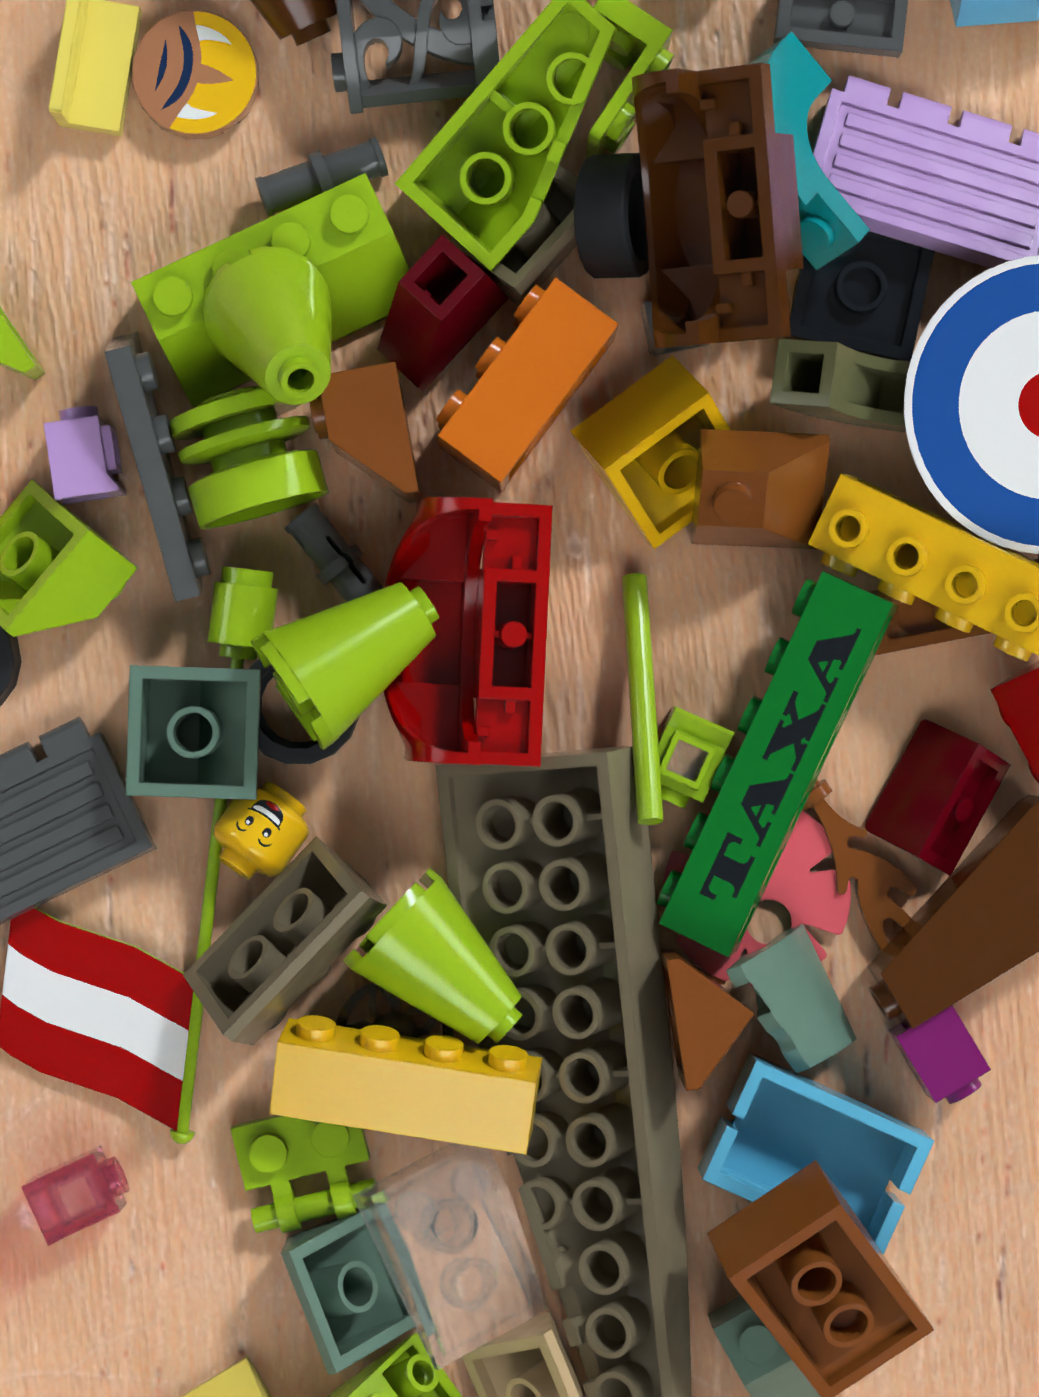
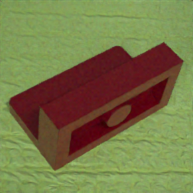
[865,719,1011,876]

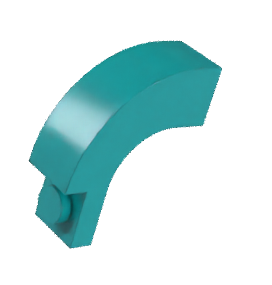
[749,31,870,270]

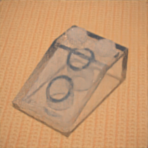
[352,1143,548,1370]

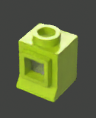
[658,706,735,809]

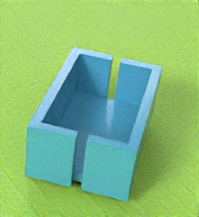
[698,1052,934,1254]

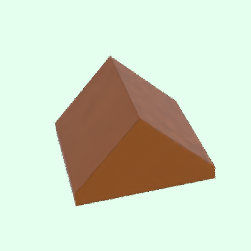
[661,949,755,1091]

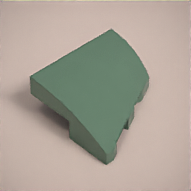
[726,924,857,1074]

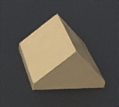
[459,1311,586,1397]

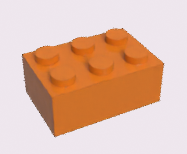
[436,277,619,493]

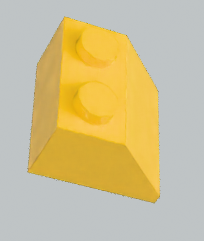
[570,355,730,550]

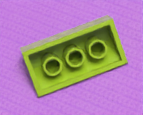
[131,173,409,408]

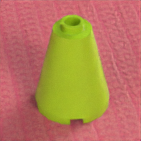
[202,246,332,405]
[251,582,439,750]
[343,867,523,1044]

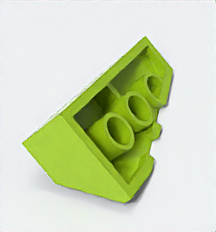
[395,0,617,271]

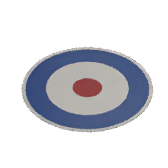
[904,255,1039,554]

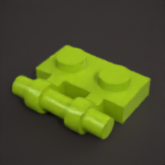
[230,1115,380,1233]

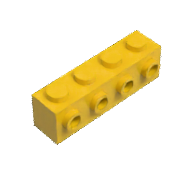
[808,474,1039,662]
[269,1015,543,1155]

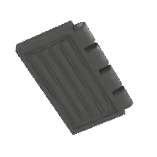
[0,716,157,925]

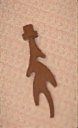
[803,779,917,951]

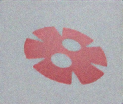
[663,810,851,987]

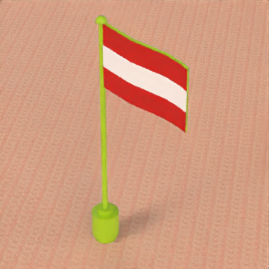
[0,566,278,1144]

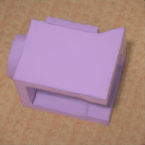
[44,406,127,505]

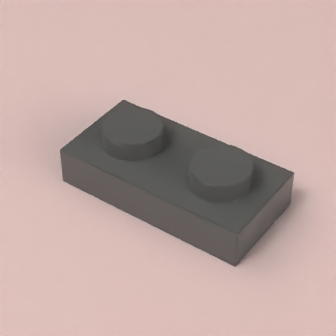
[773,0,908,58]

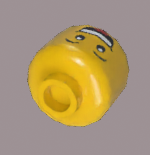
[213,781,309,880]

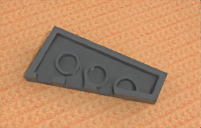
[104,332,211,602]

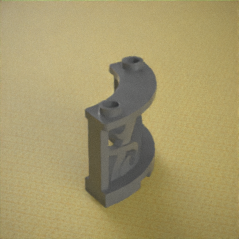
[331,0,500,114]

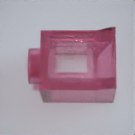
[21,1145,130,1246]

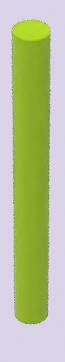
[622,573,664,825]

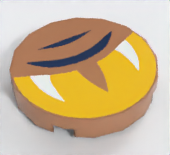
[132,10,259,139]

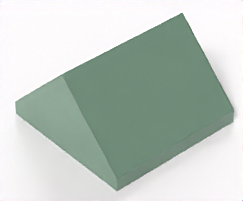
[281,1203,425,1375]

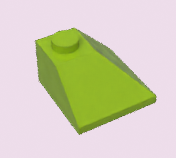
[0,479,138,637]

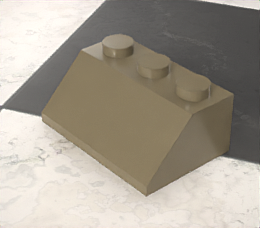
[183,836,387,1045]

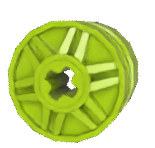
[169,386,329,529]

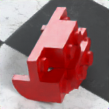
[384,497,553,767]

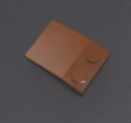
[707,1160,934,1397]

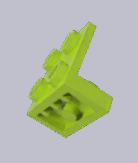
[586,0,675,157]

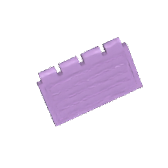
[813,75,1039,268]

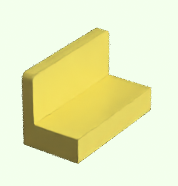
[49,0,143,136]

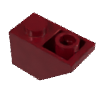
[377,234,509,392]

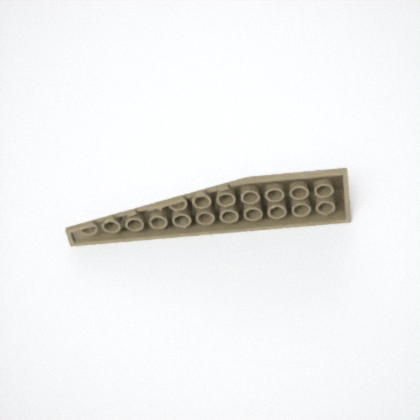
[436,745,691,1397]

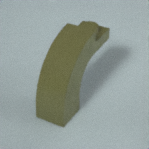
[770,339,910,432]

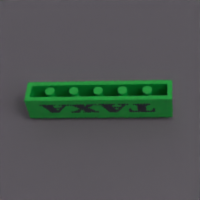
[657,571,898,957]

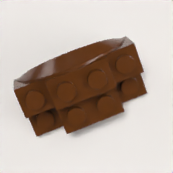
[632,63,804,349]

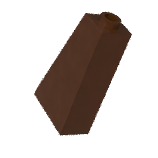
[867,794,1039,1029]

